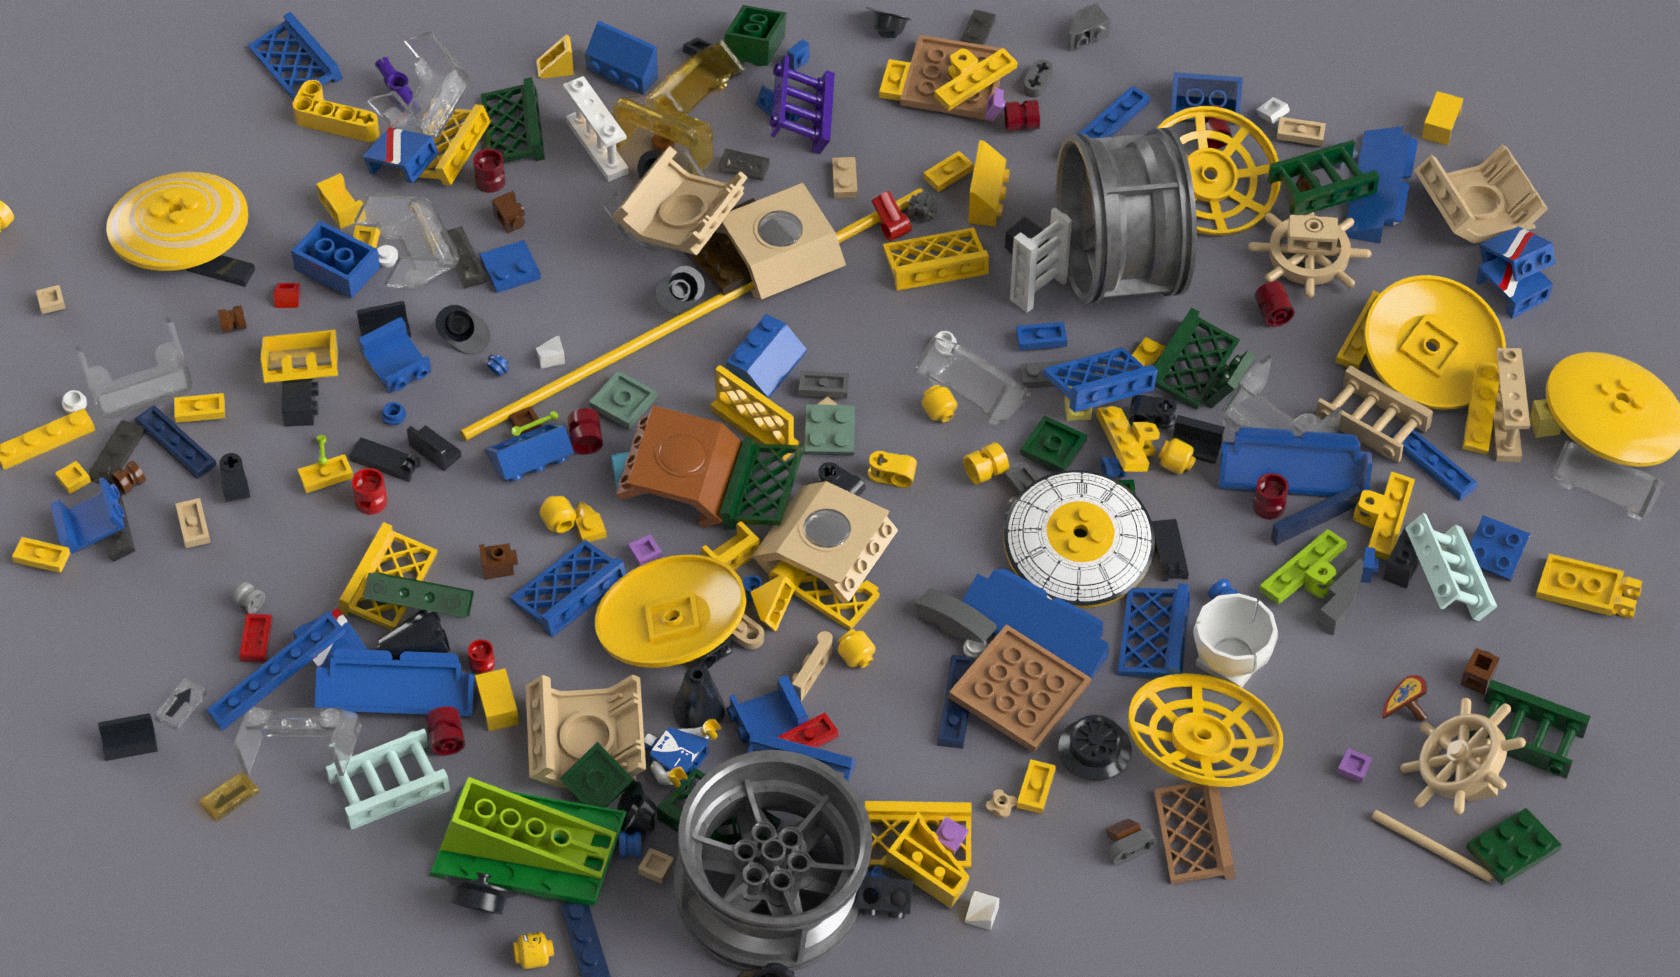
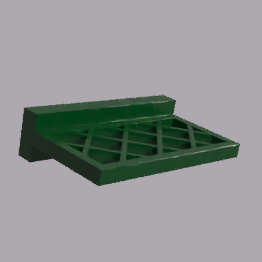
[481,77,545,163]
[1154,307,1240,410]
[720,438,804,530]
[657,767,781,859]

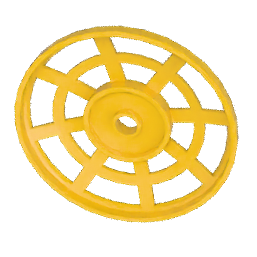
[1157,106,1281,236]
[1128,673,1283,787]

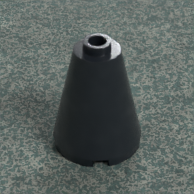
[375,609,450,660]
[673,666,725,728]

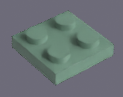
[589,370,658,429]
[805,404,855,455]

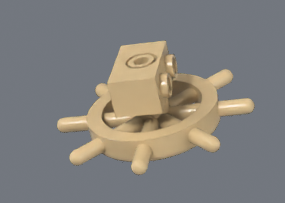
[1248,212,1371,299]
[1400,698,1526,815]

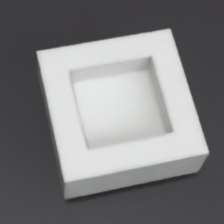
[1256,97,1290,124]

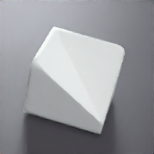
[536,336,565,369]
[965,891,1000,931]

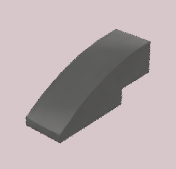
[1317,559,1364,635]
[915,588,997,643]

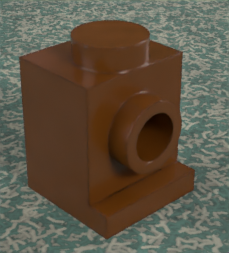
[492,191,525,233]
[479,543,518,580]
[1460,648,1500,695]

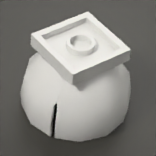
[1193,593,1278,687]

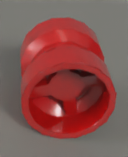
[467,639,495,674]

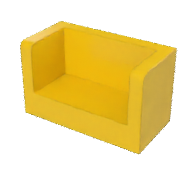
[1422,91,1464,145]
[316,173,365,229]
[701,521,760,571]
[475,668,519,731]

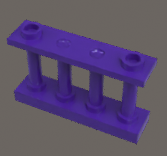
[769,55,835,154]

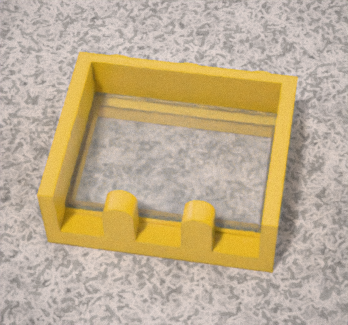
[261,330,339,383]

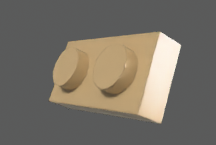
[1277,117,1326,146]
[832,157,857,199]
[176,498,211,548]

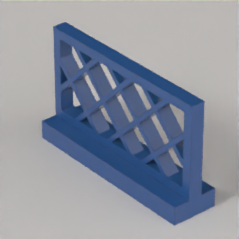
[248,11,343,100]
[1042,347,1158,412]
[510,540,626,637]
[1118,584,1190,677]
[747,731,856,782]

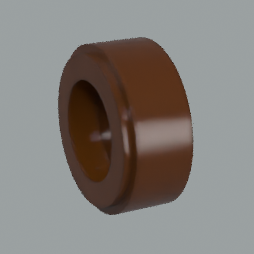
[652,132,675,153]

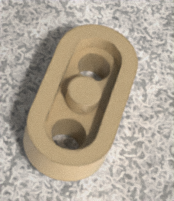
[732,614,764,649]

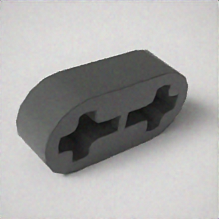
[1024,59,1053,97]
[1107,828,1157,865]

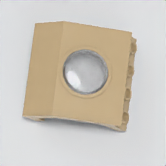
[716,183,846,299]
[752,481,898,603]

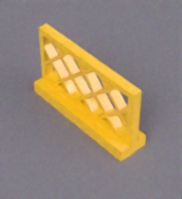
[399,104,491,186]
[883,227,989,291]
[710,365,800,461]
[339,522,438,630]
[865,801,972,869]

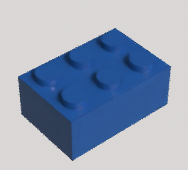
[291,221,380,299]

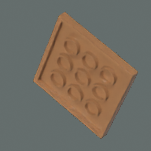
[900,35,1008,120]
[948,624,1092,753]

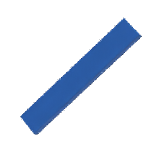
[206,612,346,730]

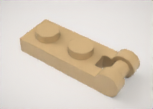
[791,631,833,702]

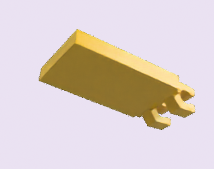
[1536,553,1643,619]

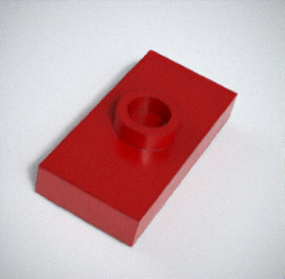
[239,614,273,662]

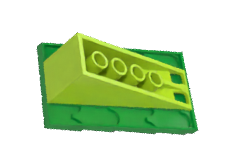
[429,777,627,905]

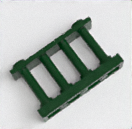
[1268,140,1380,215]
[363,572,474,618]
[1469,679,1591,779]

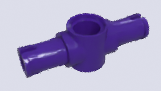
[375,57,421,117]

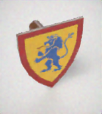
[1382,675,1427,722]

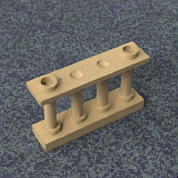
[1492,348,1530,462]
[1316,365,1433,463]

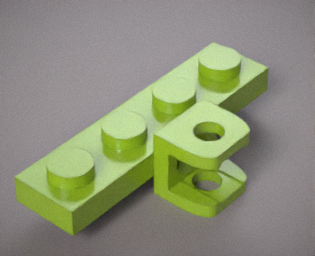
[1260,529,1347,605]

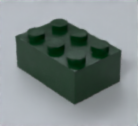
[723,5,786,66]

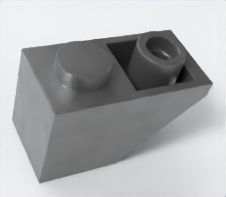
[1068,3,1110,51]

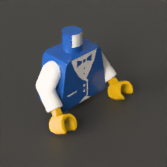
[644,719,721,788]

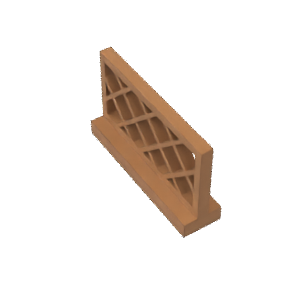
[1154,776,1236,885]

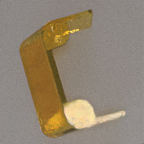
[636,40,745,132]
[613,95,714,176]

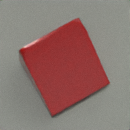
[274,283,301,308]

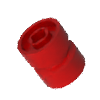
[351,468,388,515]

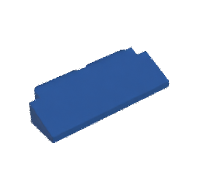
[1345,126,1418,244]
[1219,427,1373,496]
[962,569,1109,679]
[314,649,474,716]

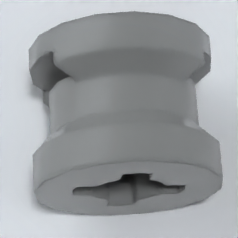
[233,582,265,614]

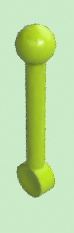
[511,411,559,437]
[316,435,328,466]

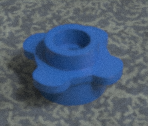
[742,575,763,601]

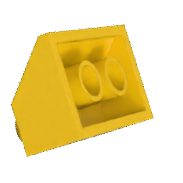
[968,140,1010,227]

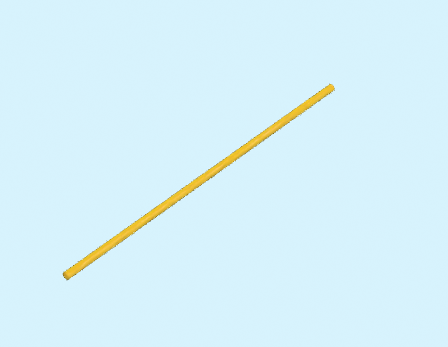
[460,188,923,441]

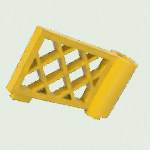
[768,539,880,631]

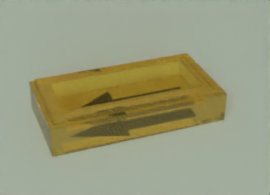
[199,771,259,822]

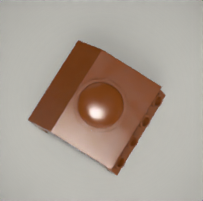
[616,405,743,528]

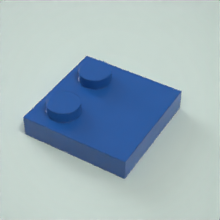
[480,240,541,293]

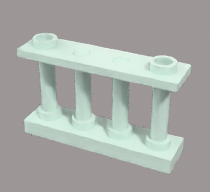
[1405,513,1497,621]
[326,729,450,830]

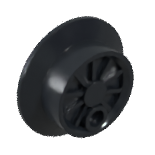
[1058,715,1132,781]
[444,872,518,915]

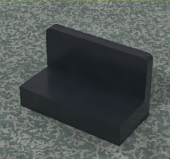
[357,301,411,337]
[1172,415,1225,464]
[407,425,462,471]
[98,713,158,761]

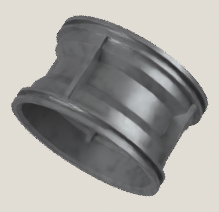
[1056,127,1197,304]
[674,750,872,971]

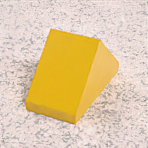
[536,35,574,78]
[750,575,796,631]

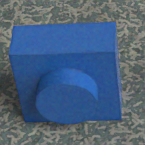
[787,39,810,70]
[1361,547,1379,583]

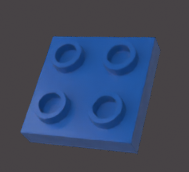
[1470,515,1530,581]

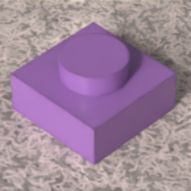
[985,88,1006,121]
[628,534,662,566]
[1337,748,1372,784]
[935,817,969,854]

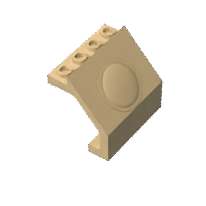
[1414,144,1548,244]
[612,146,748,255]
[525,675,646,788]

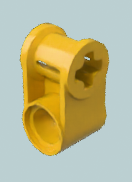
[868,451,917,488]

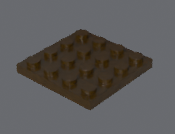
[683,198,796,295]

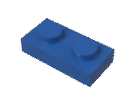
[1016,322,1067,350]

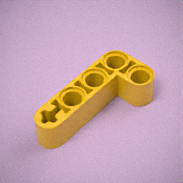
[292,80,380,142]

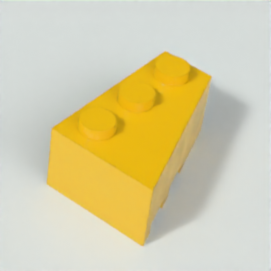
[885,812,970,909]

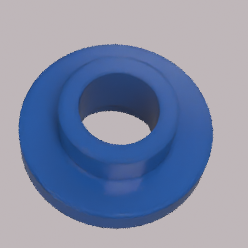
[486,354,509,377]
[381,402,406,425]

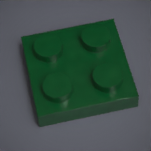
[1204,350,1255,408]
[1020,415,1087,472]
[560,742,635,808]

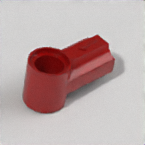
[871,191,912,241]

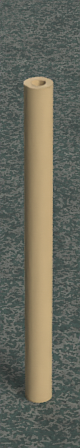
[1371,810,1494,883]

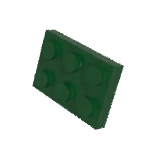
[1466,808,1562,886]

